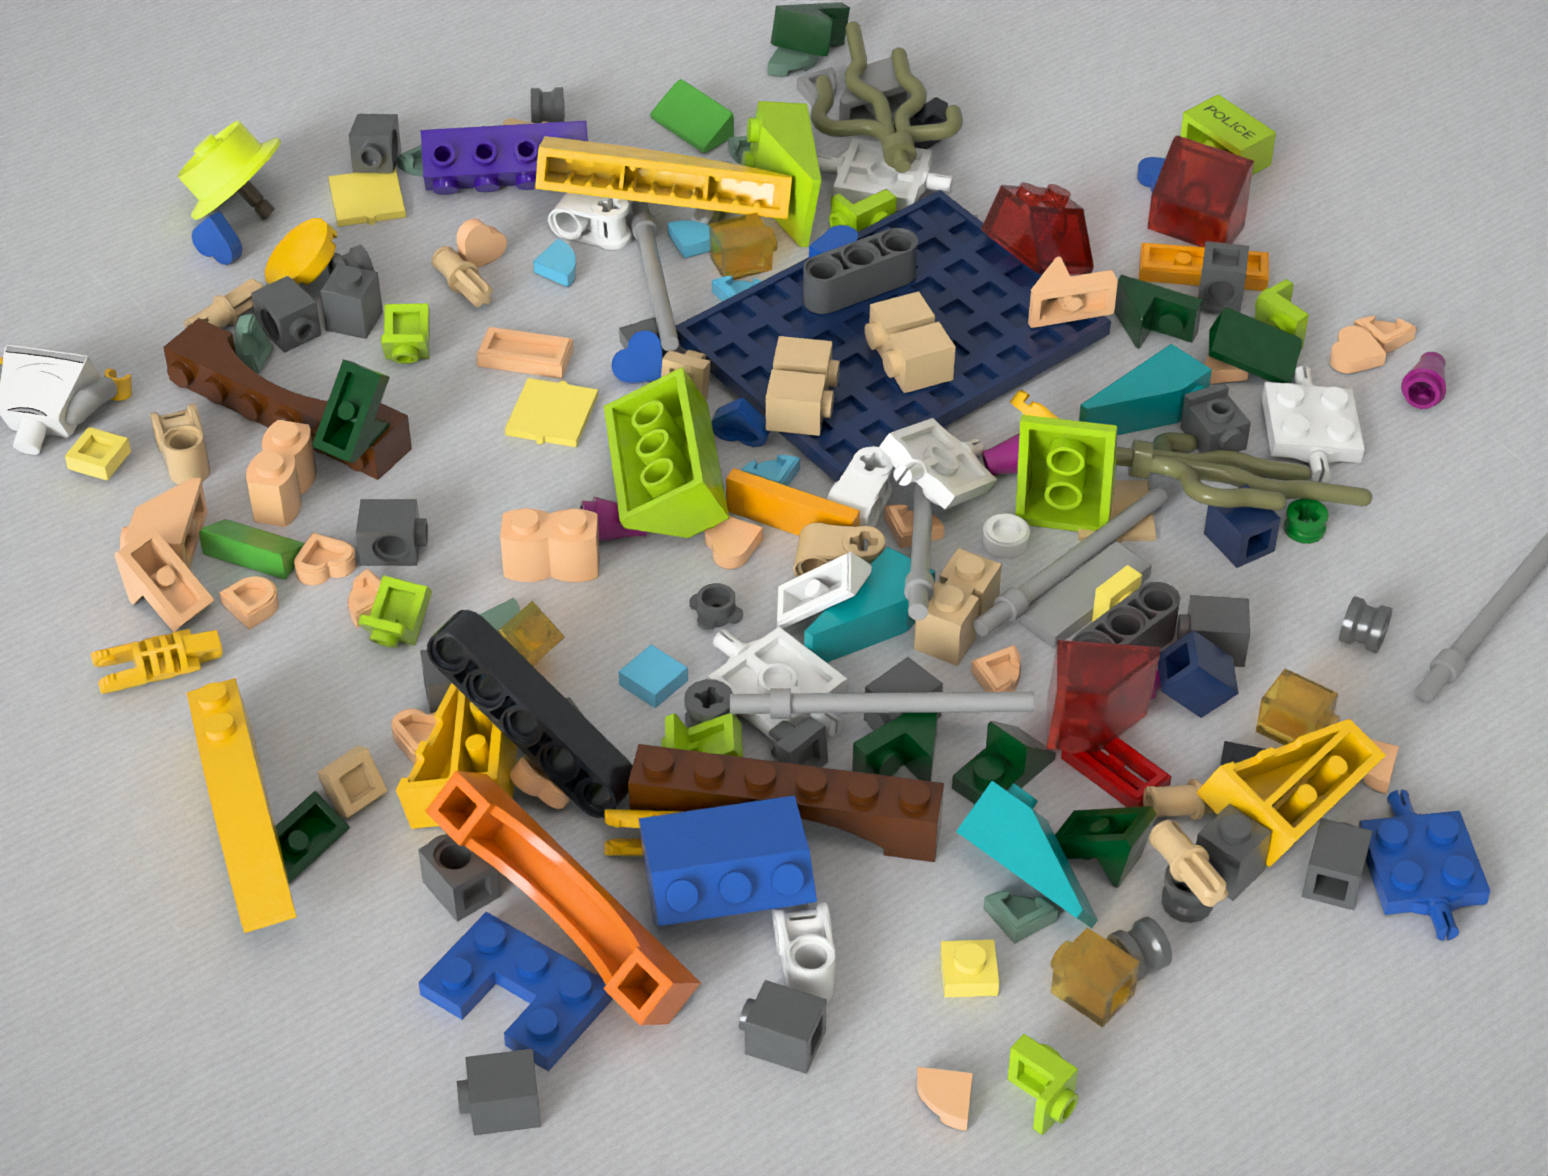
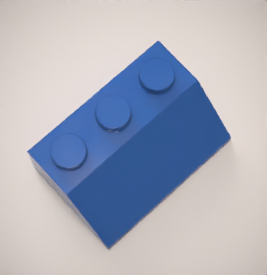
[638,796,817,926]

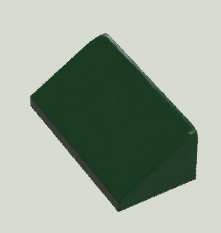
[1208,307,1302,383]
[275,791,351,884]

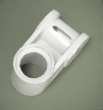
[548,193,632,250]
[827,446,894,527]
[772,902,835,1001]

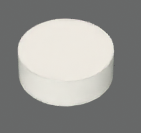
[982,513,1030,558]

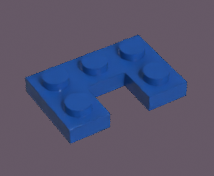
[418,912,613,1072]

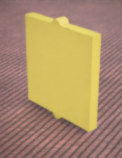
[328,167,406,227]
[505,378,598,447]

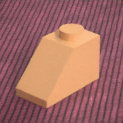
[120,478,208,570]

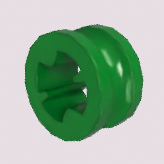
[1284,499,1329,544]

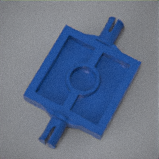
[1358,789,1491,941]

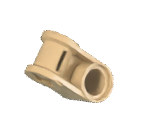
[150,403,210,485]
[793,523,885,577]

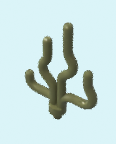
[811,21,963,173]
[1117,432,1373,511]

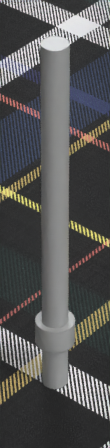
[631,201,679,351]
[904,482,934,621]
[973,487,1168,636]
[1415,532,1548,702]
[730,688,1035,719]

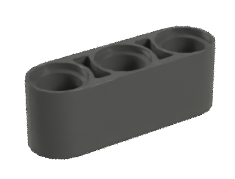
[803,228,918,314]
[1067,582,1181,695]

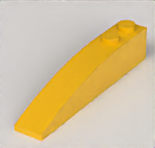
[535,136,792,219]
[186,678,297,933]

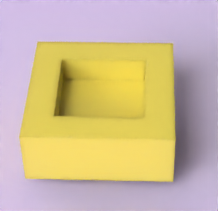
[65,427,131,481]
[1092,565,1142,622]
[940,939,999,997]

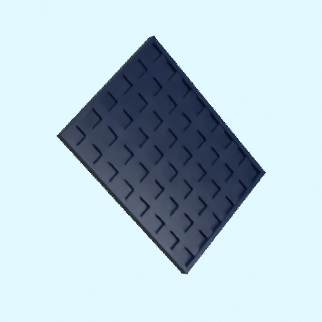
[675,190,1111,482]

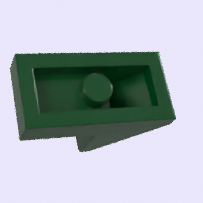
[770,2,850,56]
[1114,274,1203,349]
[312,359,390,463]
[852,713,938,781]
[952,721,1056,804]
[1055,806,1157,888]

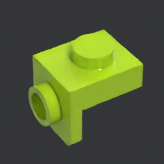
[829,189,897,232]
[1254,279,1309,349]
[381,303,430,364]
[358,575,433,648]
[661,713,743,757]
[1007,1034,1079,1135]

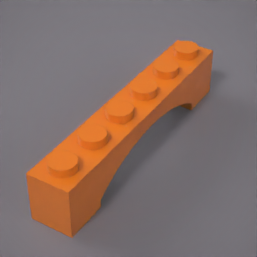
[425,770,701,1026]

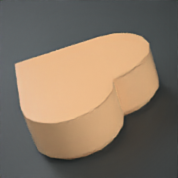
[457,218,507,268]
[1329,326,1387,374]
[704,516,763,569]
[294,533,357,586]
[391,709,436,765]
[510,756,571,809]

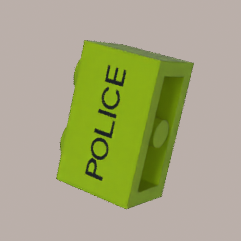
[1179,94,1276,179]

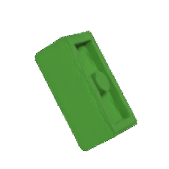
[650,79,734,153]
[199,519,305,580]

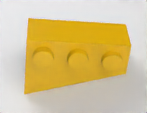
[396,683,517,829]
[1196,718,1386,868]

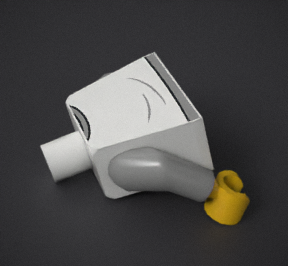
[0,344,132,455]

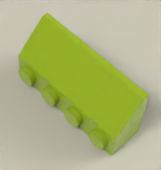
[603,367,730,538]

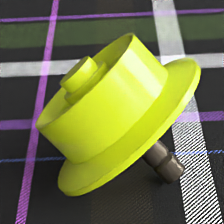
[177,120,281,220]

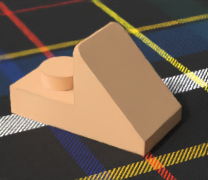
[1028,256,1118,328]
[114,526,214,632]

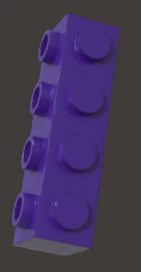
[420,121,588,195]

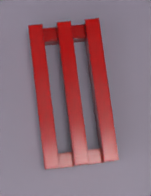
[1061,721,1172,807]

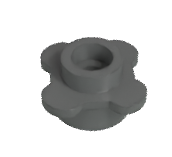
[689,583,743,630]

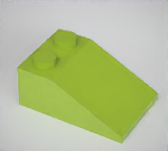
[741,101,821,247]
[1015,414,1117,532]

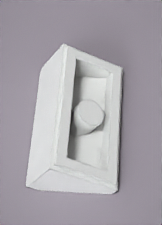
[777,552,872,629]

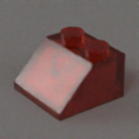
[1147,135,1254,247]
[981,182,1094,274]
[1047,640,1160,753]

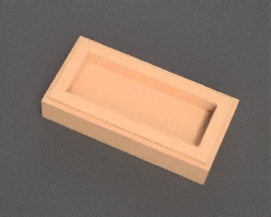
[477,327,574,379]

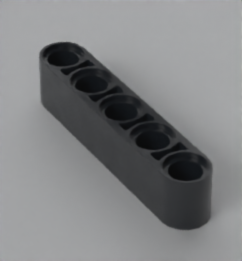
[427,610,633,818]

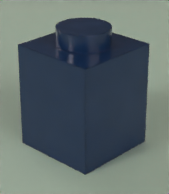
[1204,484,1281,568]
[1156,630,1239,718]

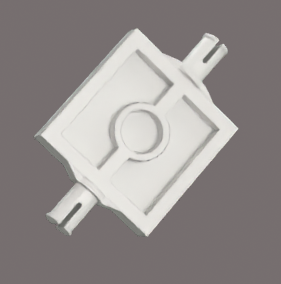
[817,138,953,211]
[1261,366,1365,483]
[879,418,997,510]
[708,627,848,743]

